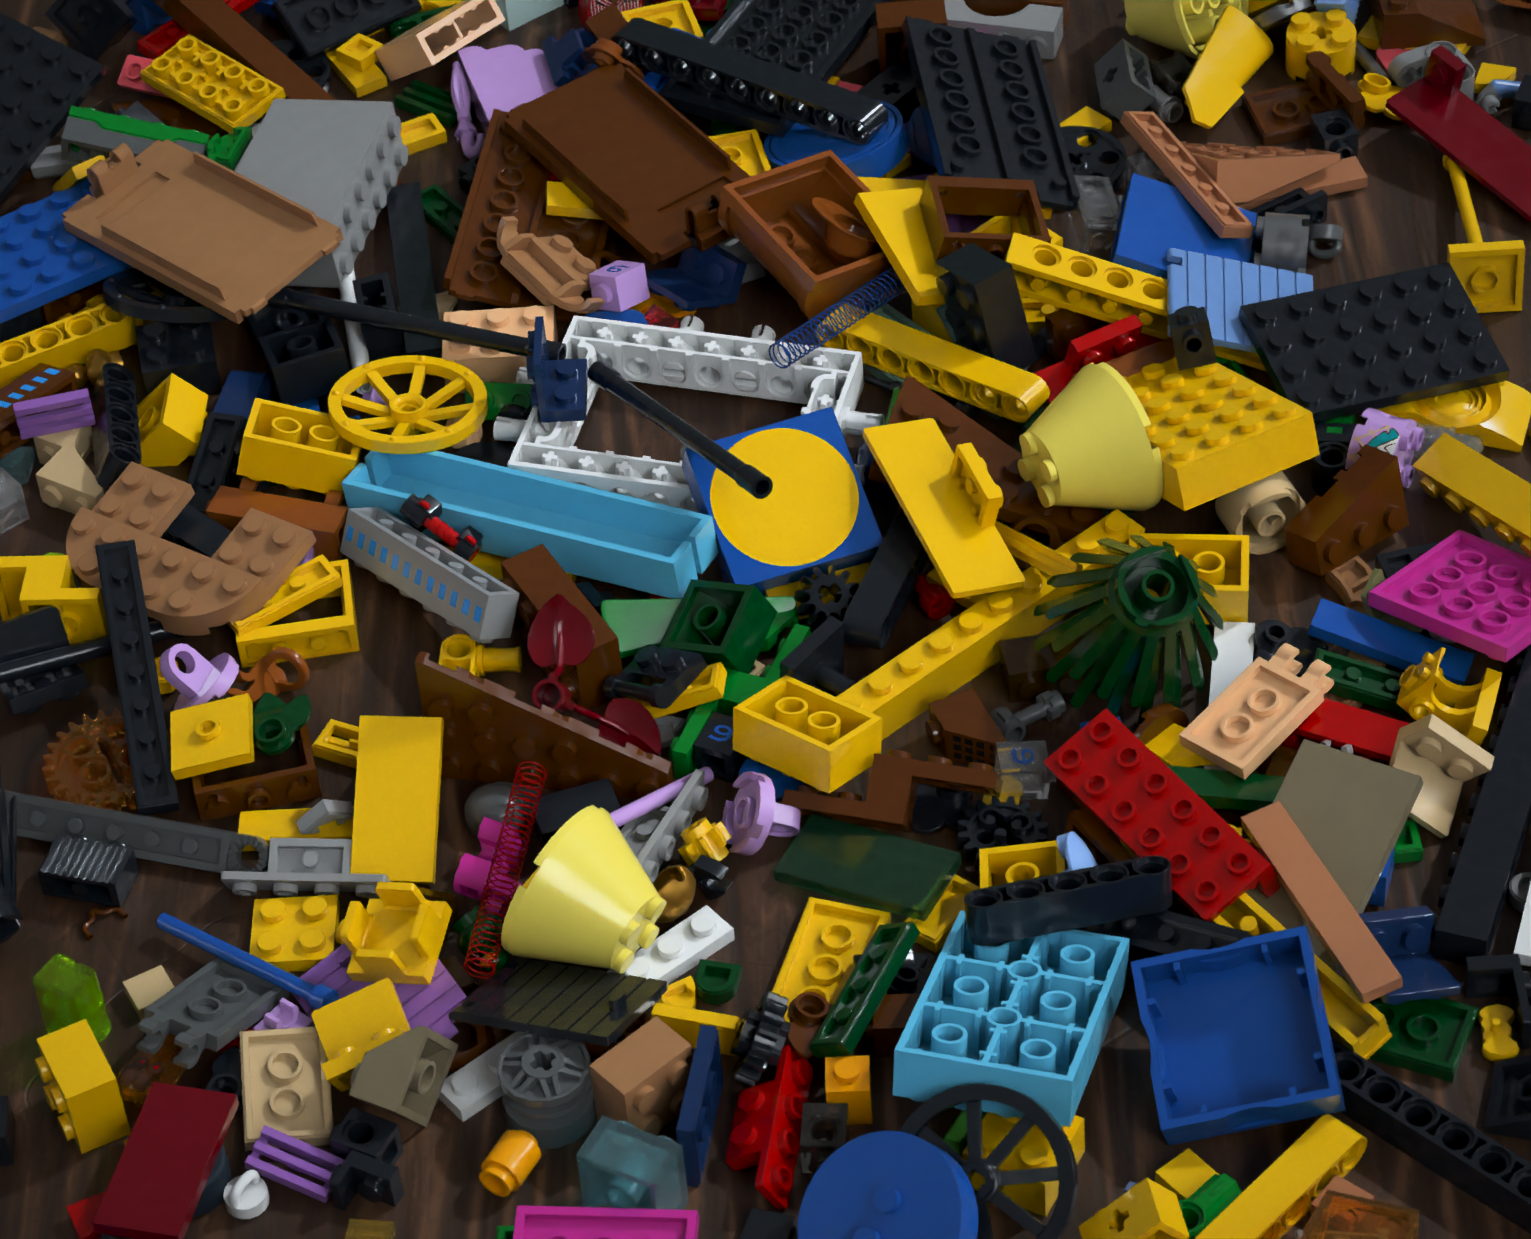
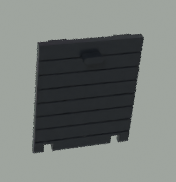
[449,957,668,1047]

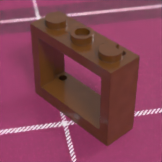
[919,176,1051,262]
[191,711,322,822]

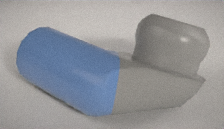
[1477,79,1521,115]

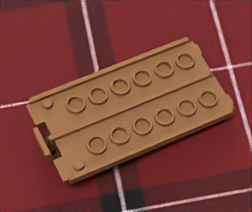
[62,139,344,324]

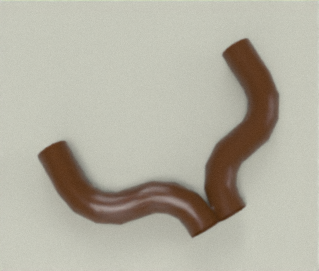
[82,906,128,940]

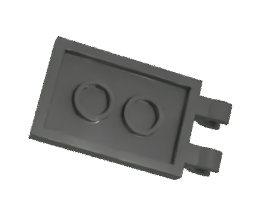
[136,957,289,1069]

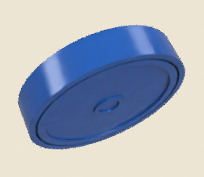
[764,99,908,178]
[797,1131,978,1239]

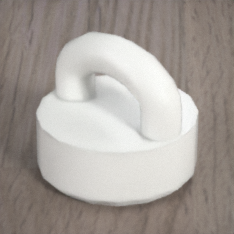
[223,1169,270,1219]

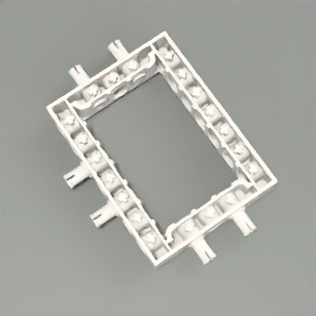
[493,315,885,513]

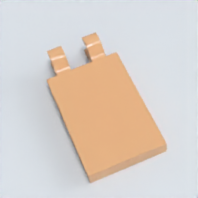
[1179,643,1334,780]

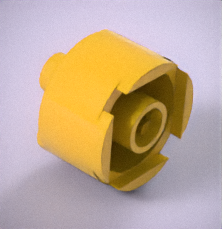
[1285,9,1357,82]

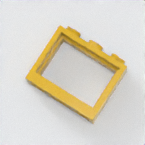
[235,559,360,668]

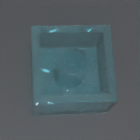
[576,1115,689,1210]

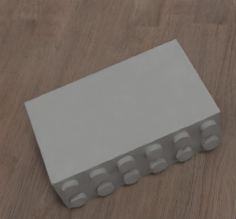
[235,99,408,288]

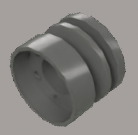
[497,1032,596,1148]

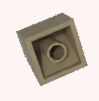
[349,1025,459,1127]

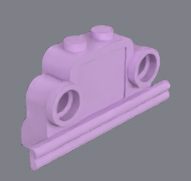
[457,45,559,135]

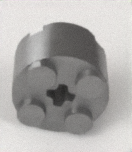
[1254,212,1310,274]

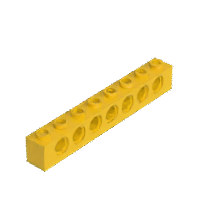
[1004,232,1266,371]

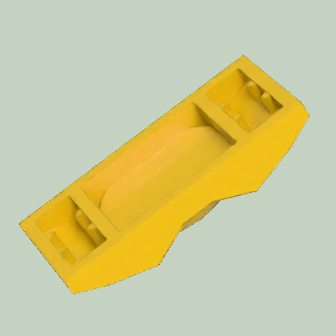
[1377,381,1531,453]

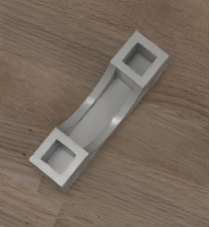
[944,0,1063,60]

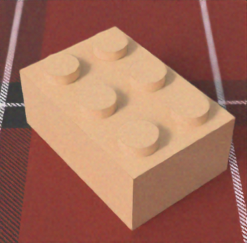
[442,305,558,394]

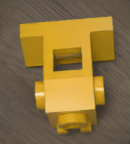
[1396,647,1502,746]

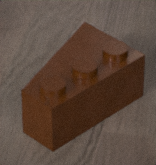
[1284,444,1409,576]

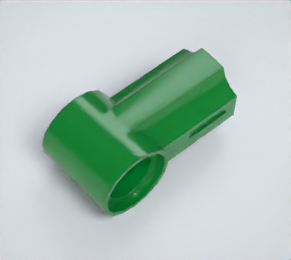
[1178,1173,1242,1239]

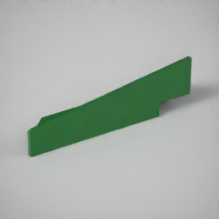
[601,596,799,658]

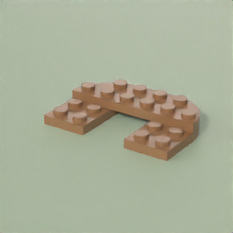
[66,461,316,636]

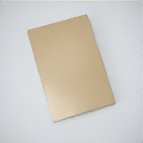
[239,1026,333,1151]

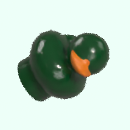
[451,905,509,975]

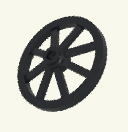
[103,268,228,323]
[900,1084,1078,1239]

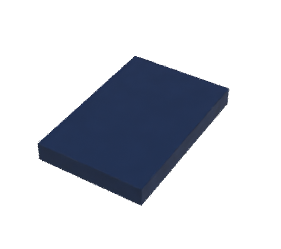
[676,1025,724,1187]

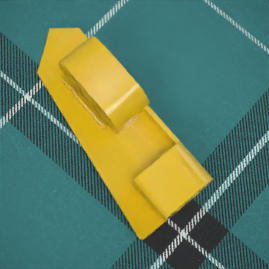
[1182,5,1274,129]

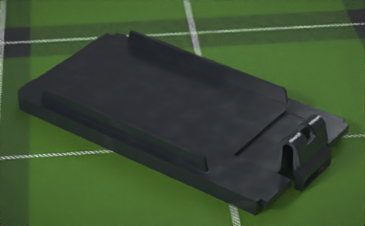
[902,16,1080,219]

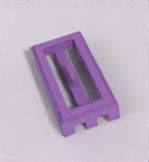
[13,388,96,440]
[245,1125,345,1203]

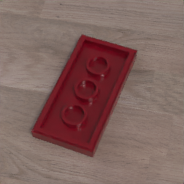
[92,1082,239,1239]

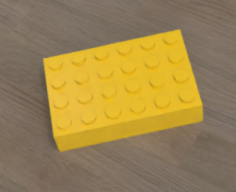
[1124,356,1320,511]

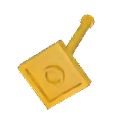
[1442,154,1525,313]

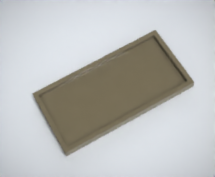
[1245,739,1423,972]

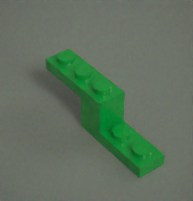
[669,623,811,779]

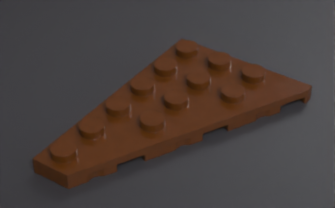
[868,376,1103,541]
[415,651,674,799]

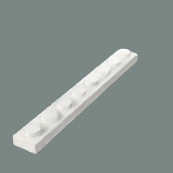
[438,905,735,1122]

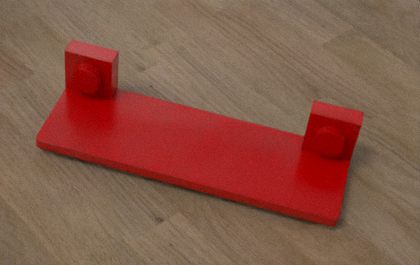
[1044,708,1281,922]

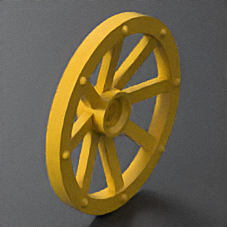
[328,355,488,454]

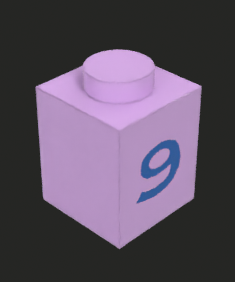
[588,260,650,312]

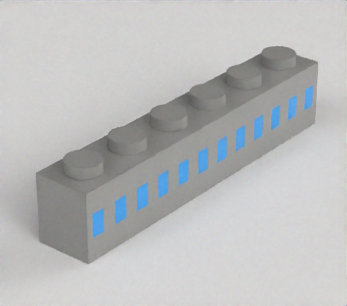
[340,507,520,643]

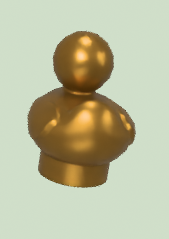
[65,348,124,388]

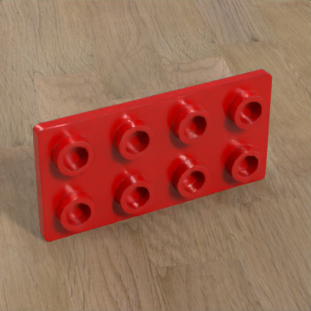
[1034,314,1164,406]

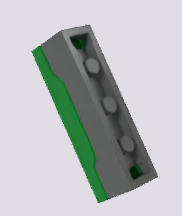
[61,105,210,163]

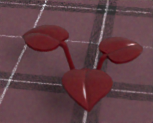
[527,594,662,756]

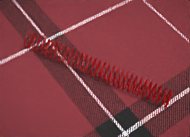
[463,761,547,978]

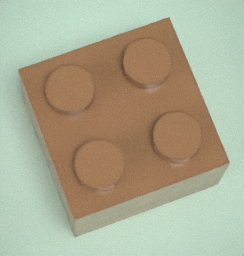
[589,1016,693,1150]

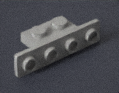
[620,769,709,884]
[221,838,391,898]

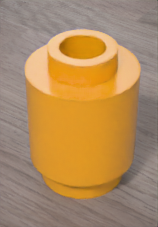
[479,1130,541,1197]

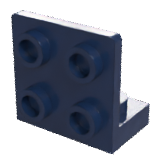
[646,234,747,311]
[526,316,588,423]
[1358,906,1461,1005]

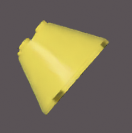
[1123,0,1249,59]
[1017,362,1164,511]
[501,805,667,974]

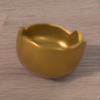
[653,865,696,923]

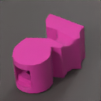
[453,817,524,903]

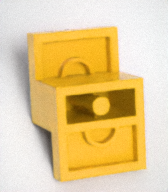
[0,555,109,645]

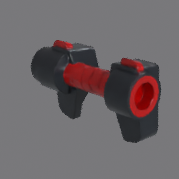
[399,494,483,562]

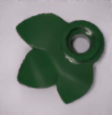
[253,692,312,755]

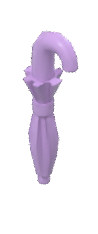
[450,61,486,160]

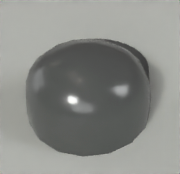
[464,781,540,839]

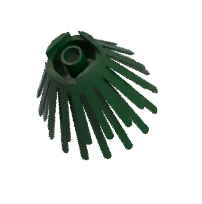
[1033,535,1223,724]

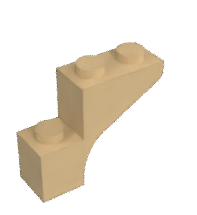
[33,426,104,515]

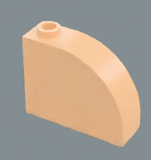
[374,0,505,81]

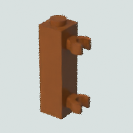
[204,476,348,561]

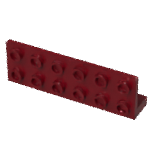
[1385,45,1531,223]

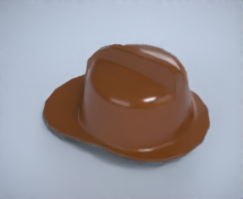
[811,197,878,264]

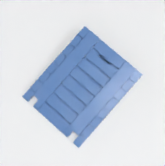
[1167,248,1313,354]

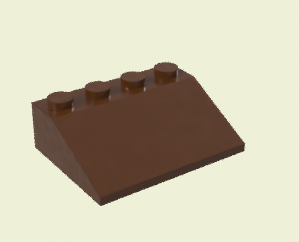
[1367,0,1486,50]

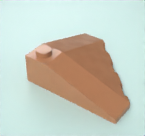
[1142,141,1341,203]

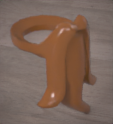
[226,647,310,708]

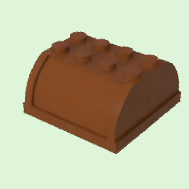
[718,149,898,323]

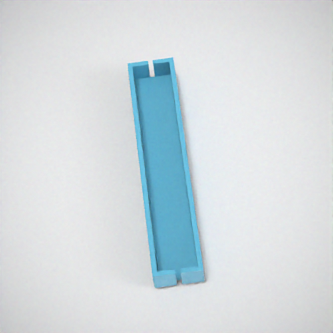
[342,451,719,598]

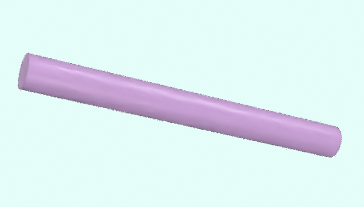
[609,766,714,828]

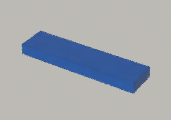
[1307,598,1475,686]

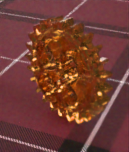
[42,708,171,811]

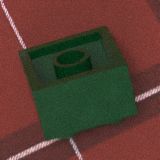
[660,579,778,674]

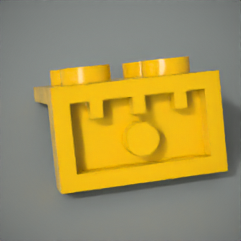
[311,978,411,1092]

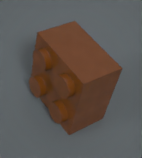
[875,0,947,73]

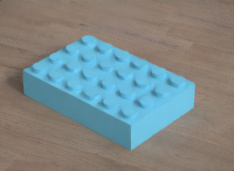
[893,910,1130,1127]

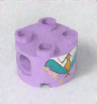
[1345,408,1425,488]

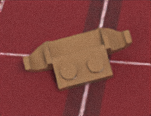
[496,216,605,314]

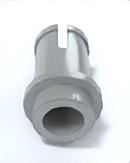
[1148,84,1184,123]

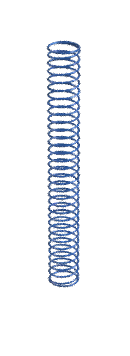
[769,267,906,369]

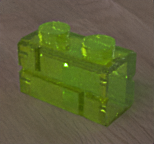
[33,953,111,1043]

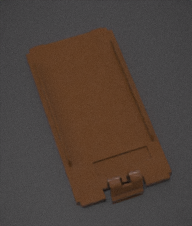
[504,63,750,265]
[442,109,610,323]

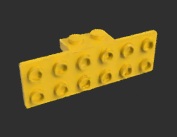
[862,418,1025,599]

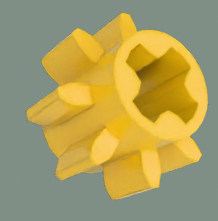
[678,817,732,866]

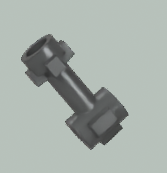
[990,690,1066,745]

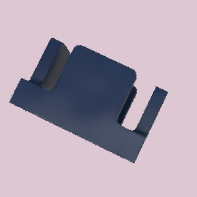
[541,27,599,87]

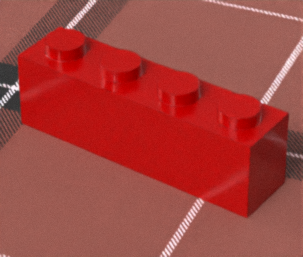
[1275,698,1410,766]

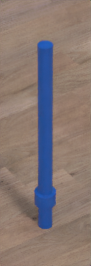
[156,913,341,1010]

